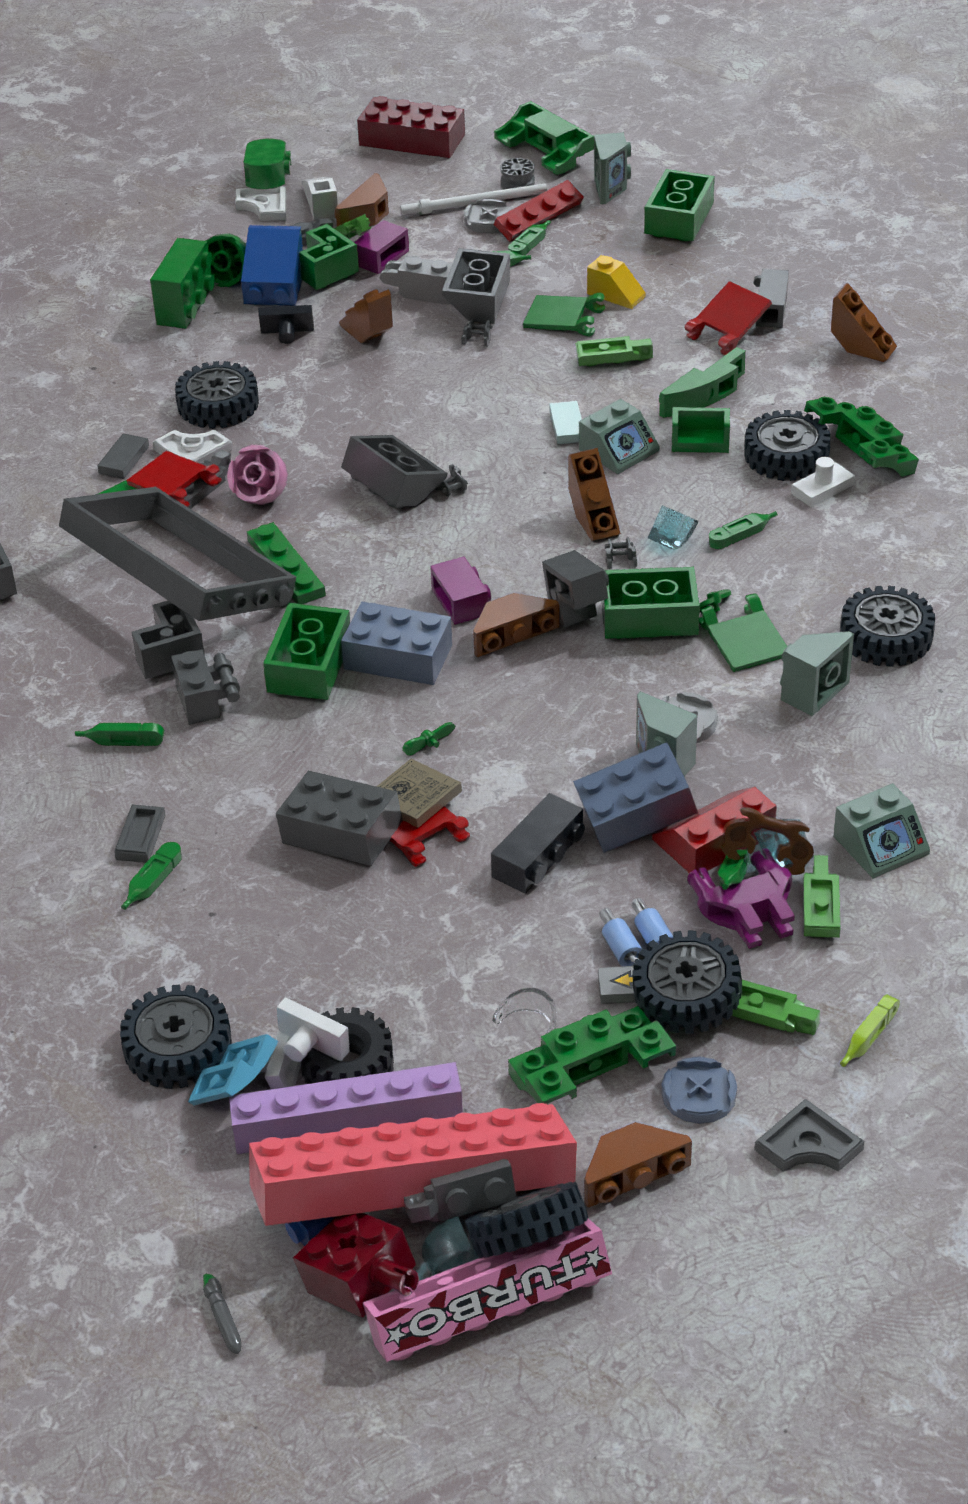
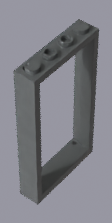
[59,487,296,621]

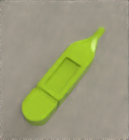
[840,994,900,1067]

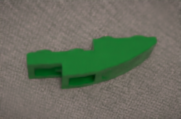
[659,347,746,418]

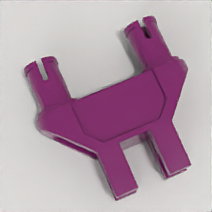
[687,848,795,949]

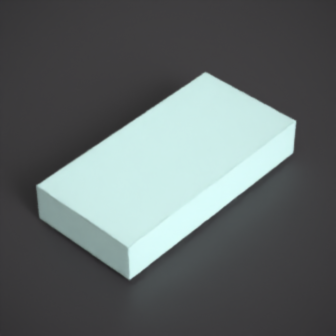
[549,401,582,444]

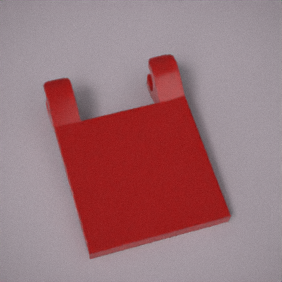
[684,281,772,355]
[126,450,222,507]
[390,806,470,867]

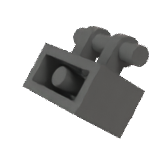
[171,649,240,725]

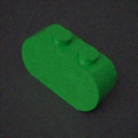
[243,138,292,189]

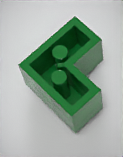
[299,224,359,290]

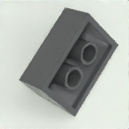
[442,248,510,324]
[341,435,448,509]

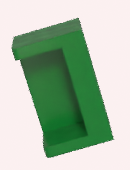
[672,407,730,453]

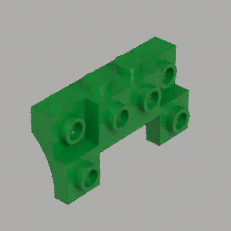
[494,101,594,175]
[804,396,919,477]
[508,1006,676,1105]

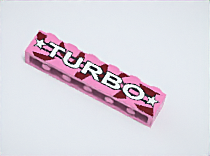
[363,1219,612,1362]

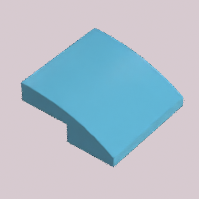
[188,1034,278,1105]

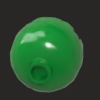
[205,233,246,287]

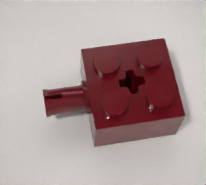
[293,1213,419,1318]

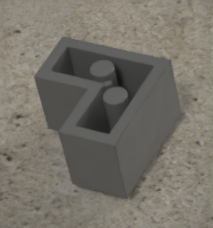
[542,550,609,627]
[132,600,204,679]

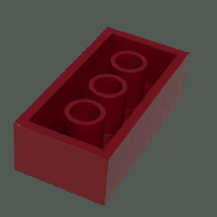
[357,96,465,158]

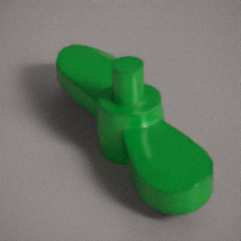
[699,589,732,612]
[402,722,456,756]

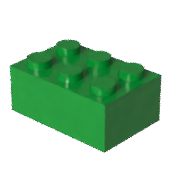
[644,169,715,241]
[150,238,215,329]
[601,566,700,639]
[263,603,350,700]

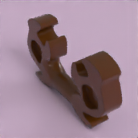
[721,808,814,875]

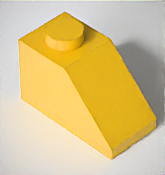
[587,255,646,309]

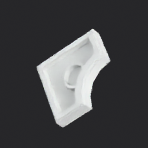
[235,186,286,221]
[153,430,233,464]

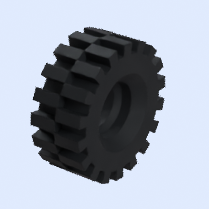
[300,1007,394,1084]

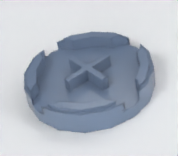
[661,1056,737,1124]

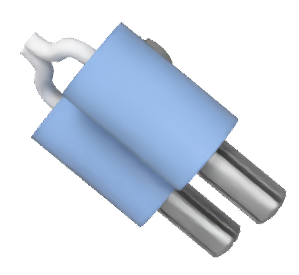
[599,898,673,966]

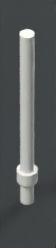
[400,183,547,215]

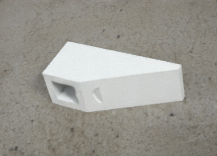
[302,177,338,221]

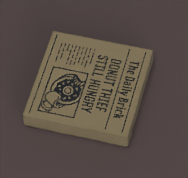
[377,758,462,828]

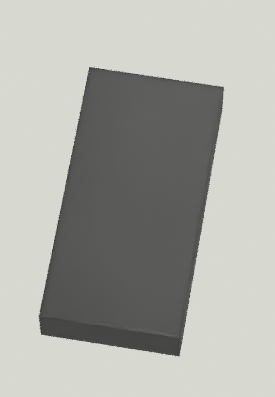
[97,433,149,479]
[114,804,166,863]

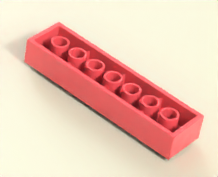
[249,1103,577,1226]

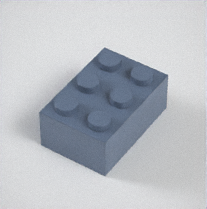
[341,602,452,685]
[573,742,698,853]

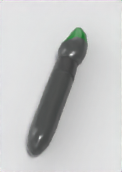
[203,1273,242,1354]

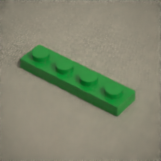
[247,522,326,604]

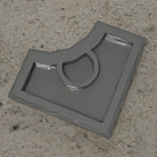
[754,1099,865,1172]

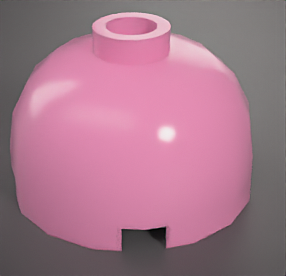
[227,445,288,505]

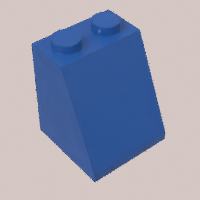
[241,225,303,306]

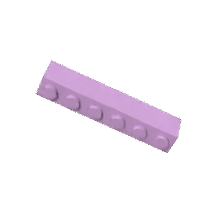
[229,1062,463,1154]

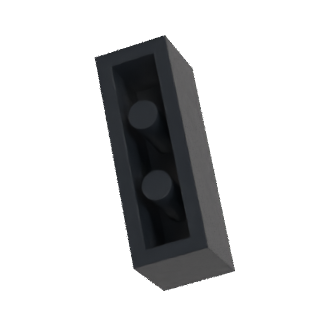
[491,793,585,894]

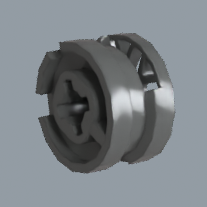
[500,158,535,190]

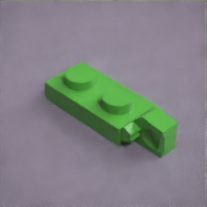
[334,214,371,239]
[575,336,653,366]
[803,855,841,938]
[732,980,820,1035]

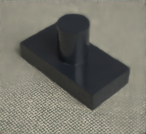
[258,305,314,344]

